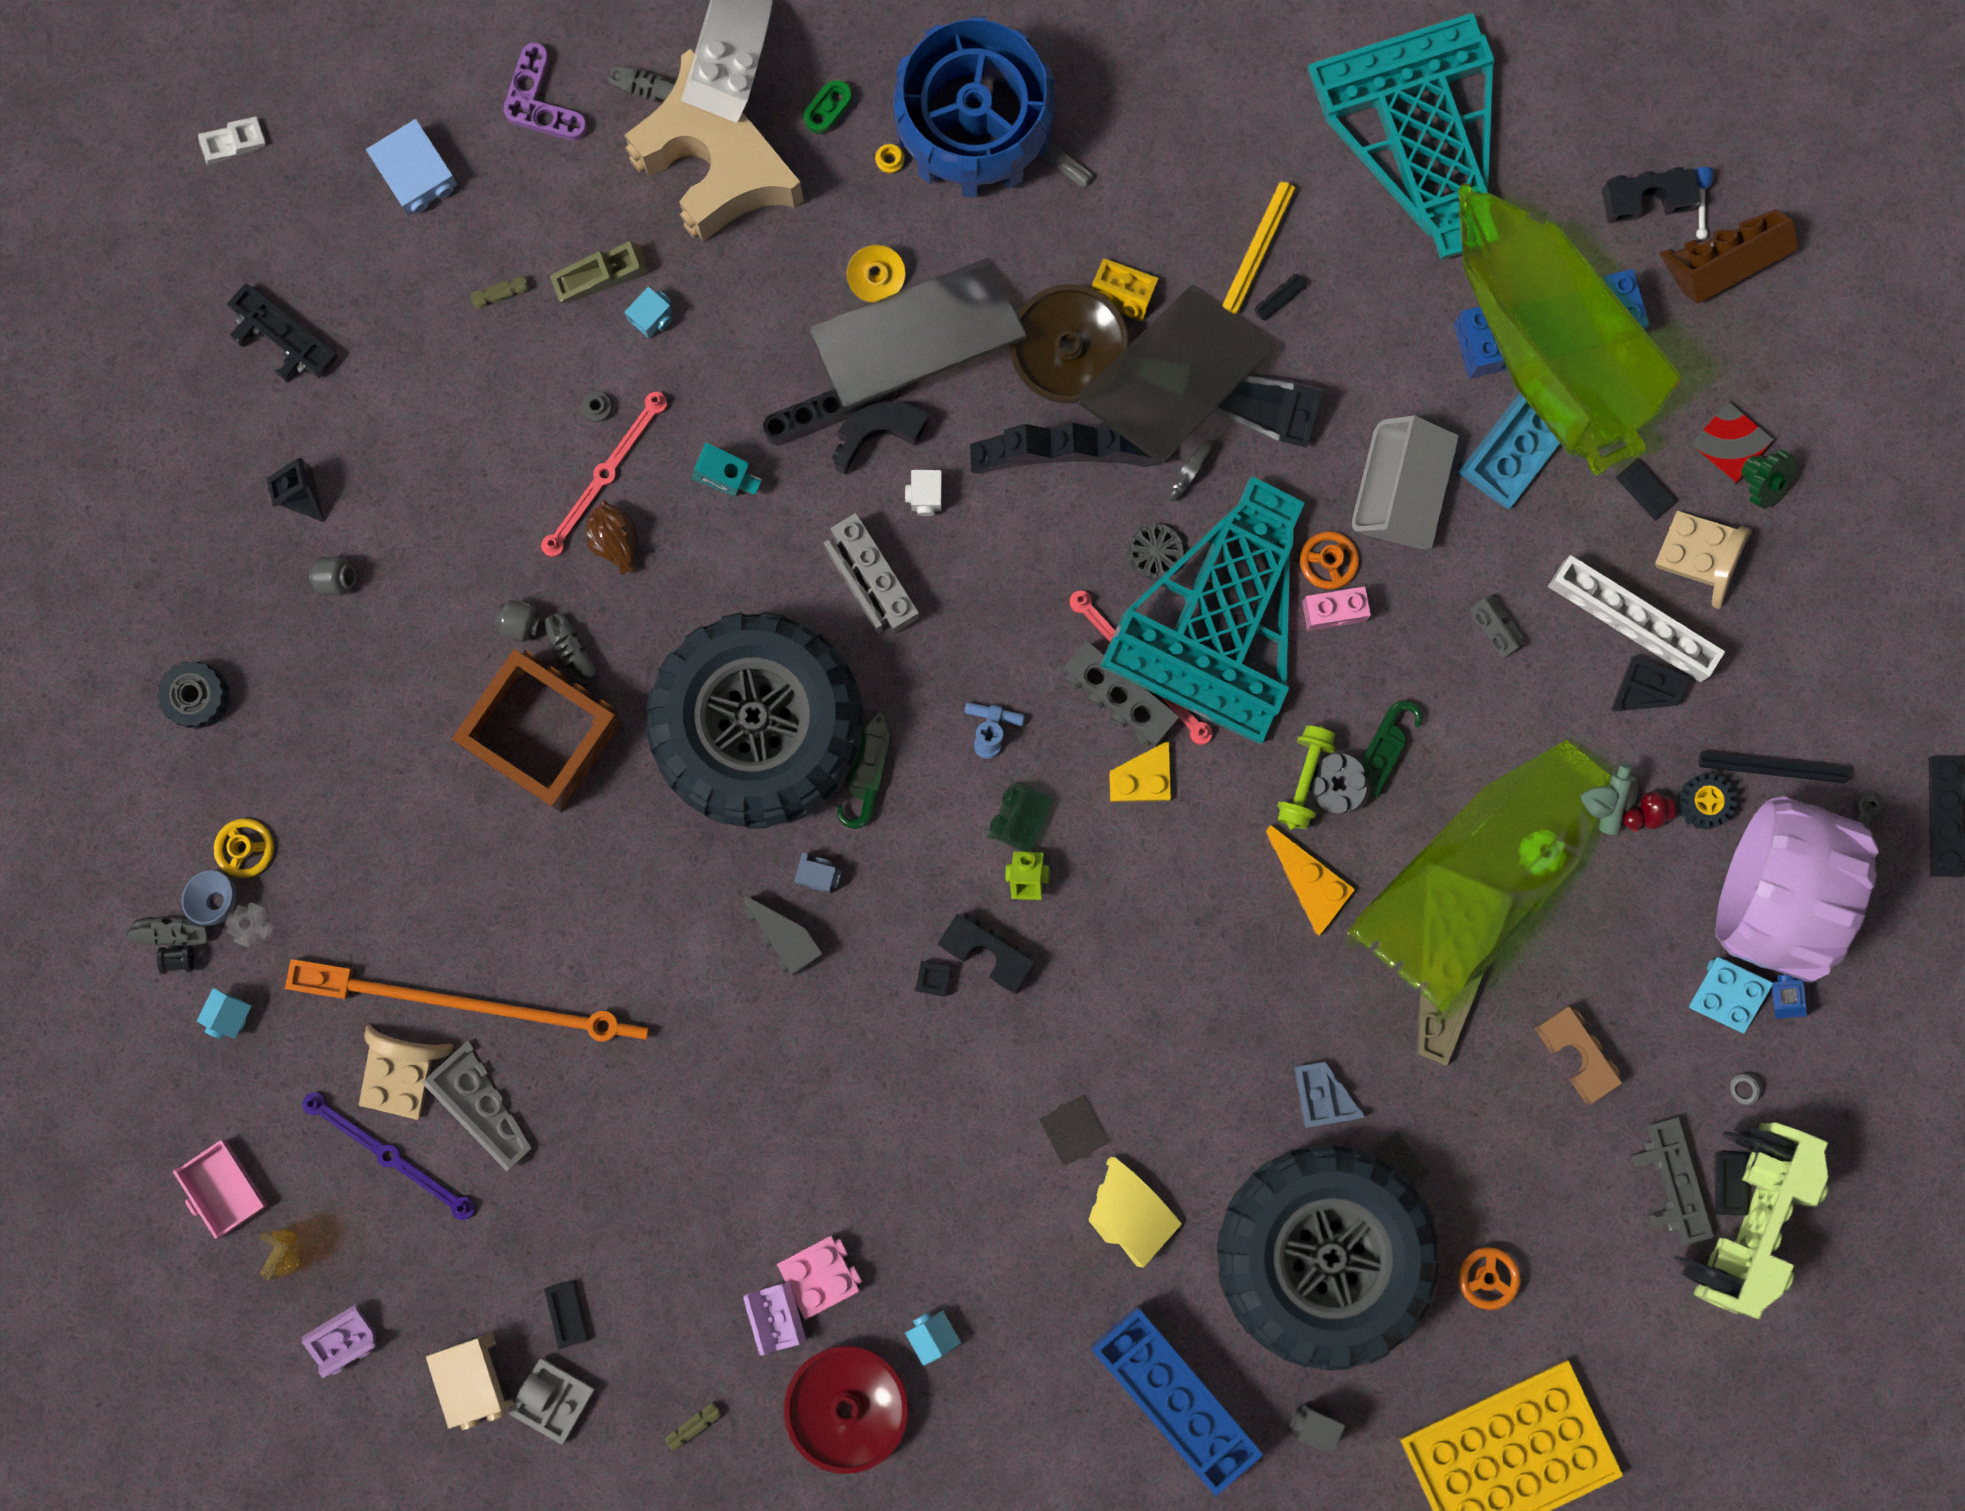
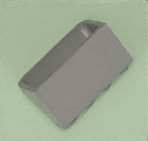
[1352,415,1458,549]

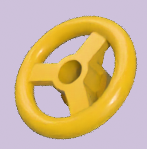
[214,818,274,878]

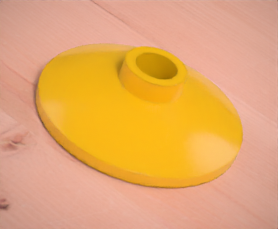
[847,244,905,303]

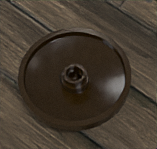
[1009,284,1128,404]

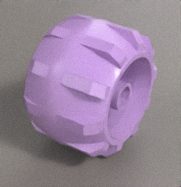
[1715,796,1878,982]

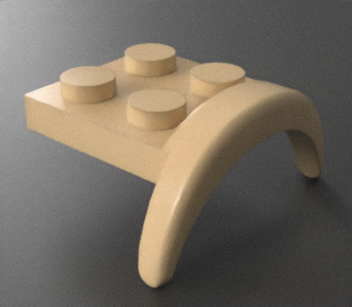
[1655,511,1752,609]
[359,1025,454,1120]

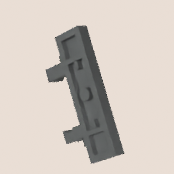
[1630,1117,1714,1246]

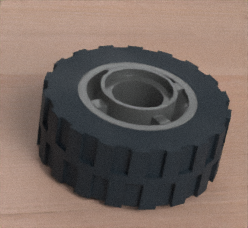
[157,661,230,729]

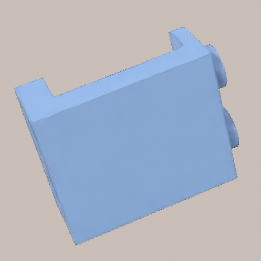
[366,119,457,215]

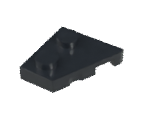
[1611,656,1690,712]

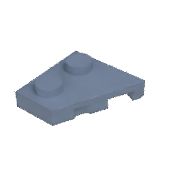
[1294,1062,1364,1128]

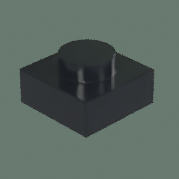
[915,961,951,997]

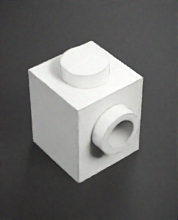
[905,470,942,516]

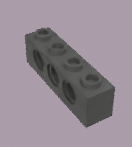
[1063,641,1179,748]

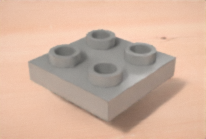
[509,1358,595,1445]

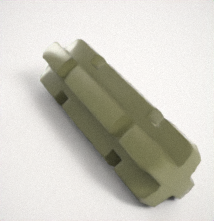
[471,275,529,309]
[665,1403,722,1451]

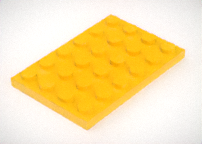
[1399,1360,1623,1511]

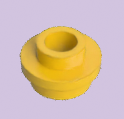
[875,144,905,173]

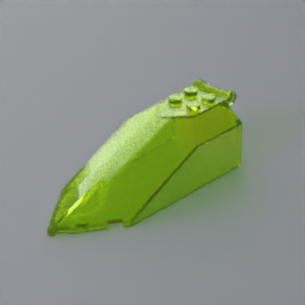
[1458,184,1682,476]

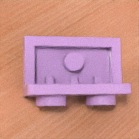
[743,1282,807,1356]
[302,1304,376,1378]

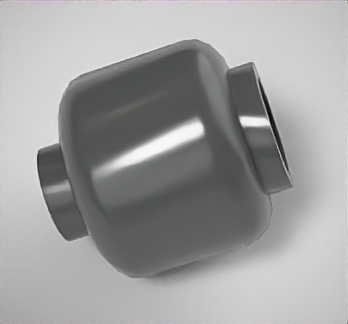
[309,557,356,596]
[494,600,542,642]

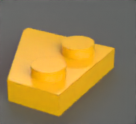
[1109,742,1171,802]

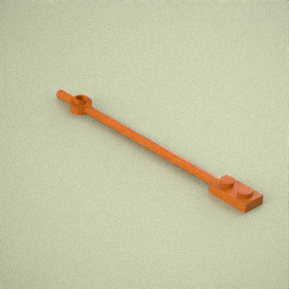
[285,959,649,1042]

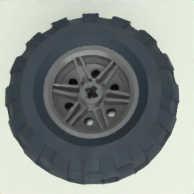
[646,611,864,829]
[1216,1145,1442,1371]

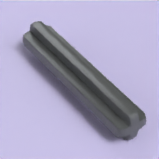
[1025,129,1093,188]

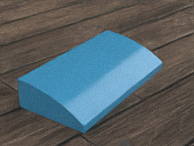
[1458,379,1580,509]

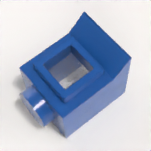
[1772,975,1807,1019]

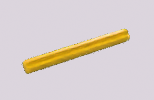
[1222,182,1295,314]

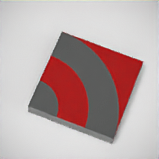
[1688,402,1773,485]

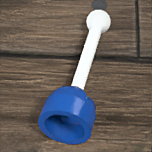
[1694,167,1714,240]

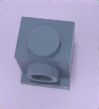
[794,853,842,894]

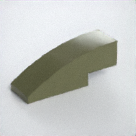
[550,241,649,303]

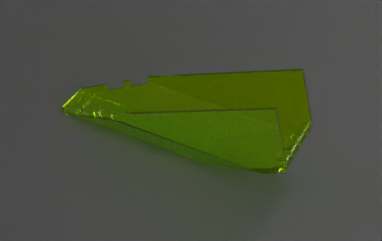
[1346,740,1612,1024]

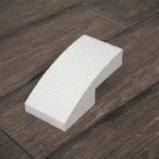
[198,117,265,165]

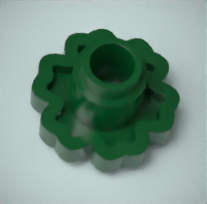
[1741,449,1797,509]

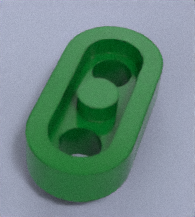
[804,80,851,134]

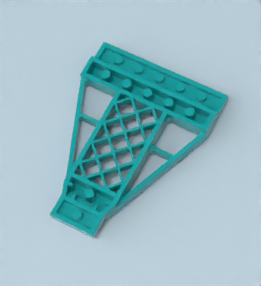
[1307,13,1498,260]
[1100,476,1304,744]

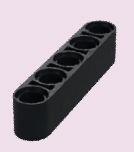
[763,369,901,446]

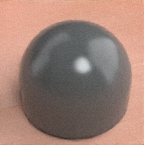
[1730,1073,1763,1105]

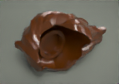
[586,500,638,575]

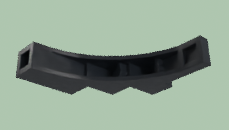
[970,422,1168,474]

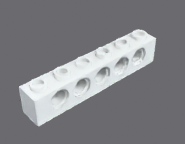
[1547,555,1725,682]

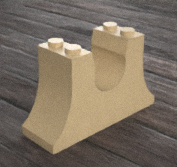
[625,49,804,242]

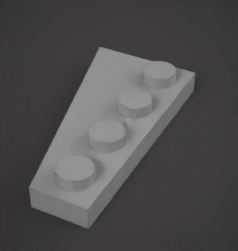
[422,1041,531,1171]

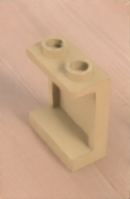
[426,1333,515,1430]

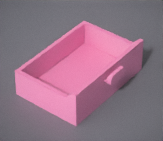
[172,1140,268,1239]

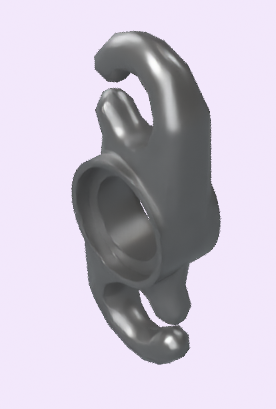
[1168,440,1212,502]

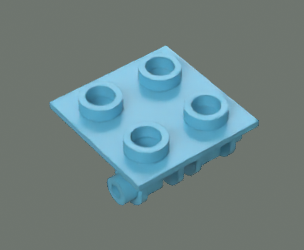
[1689,956,1773,1034]

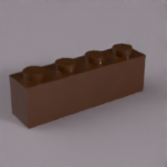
[1660,209,1798,304]

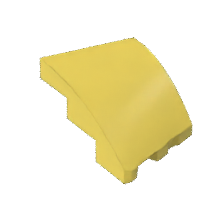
[1089,1157,1181,1267]

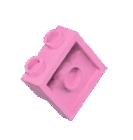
[777,1235,862,1320]

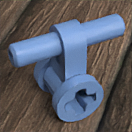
[965,702,1025,759]

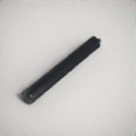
[1698,751,1849,783]

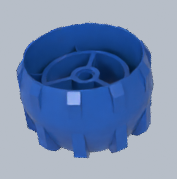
[893,15,1056,198]

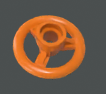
[1300,531,1359,590]
[1459,1247,1520,1310]

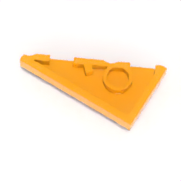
[1266,825,1355,936]

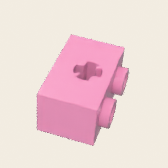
[1302,586,1371,631]

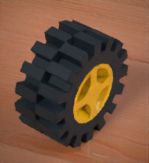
[1677,773,1737,830]

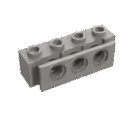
[824,513,919,634]

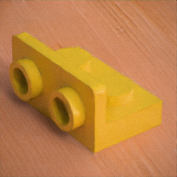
[1091,258,1158,321]

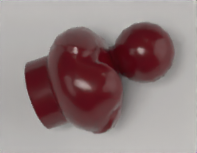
[1623,792,1675,832]

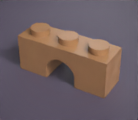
[1534,1006,1622,1104]

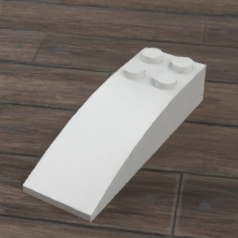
[681,0,773,123]

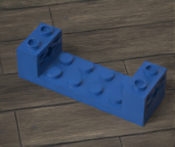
[1454,269,1649,379]
[1090,1306,1263,1497]

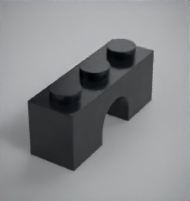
[1601,167,1701,224]
[937,912,1034,995]

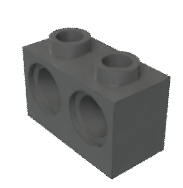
[1289,1404,1345,1455]

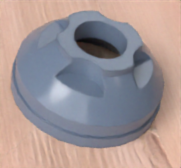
[181,870,237,926]

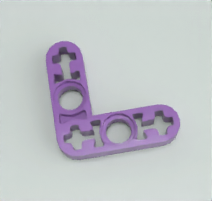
[503,43,587,141]

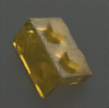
[258,1228,303,1281]

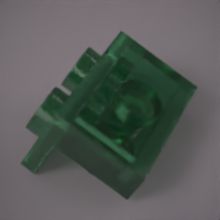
[988,783,1053,852]

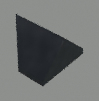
[266,458,324,522]

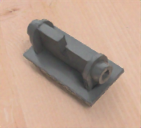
[1469,595,1525,658]

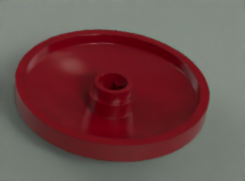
[783,1346,909,1474]

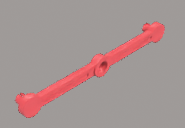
[541,392,667,557]
[1069,590,1213,745]

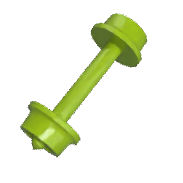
[1277,725,1336,830]

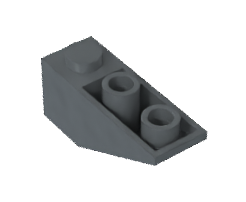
[741,895,824,976]

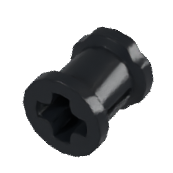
[157,945,194,974]

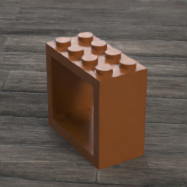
[452,649,622,813]

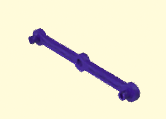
[302,1093,475,1220]

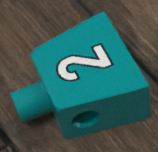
[691,442,762,496]

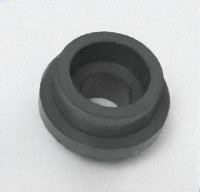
[581,392,611,422]

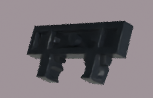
[227,283,338,383]
[1928,756,1965,878]

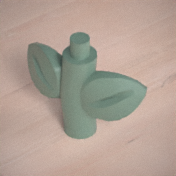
[1581,763,1638,835]

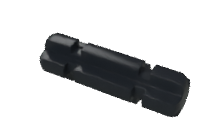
[1254,273,1305,320]

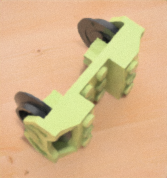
[1674,1123,1828,1319]

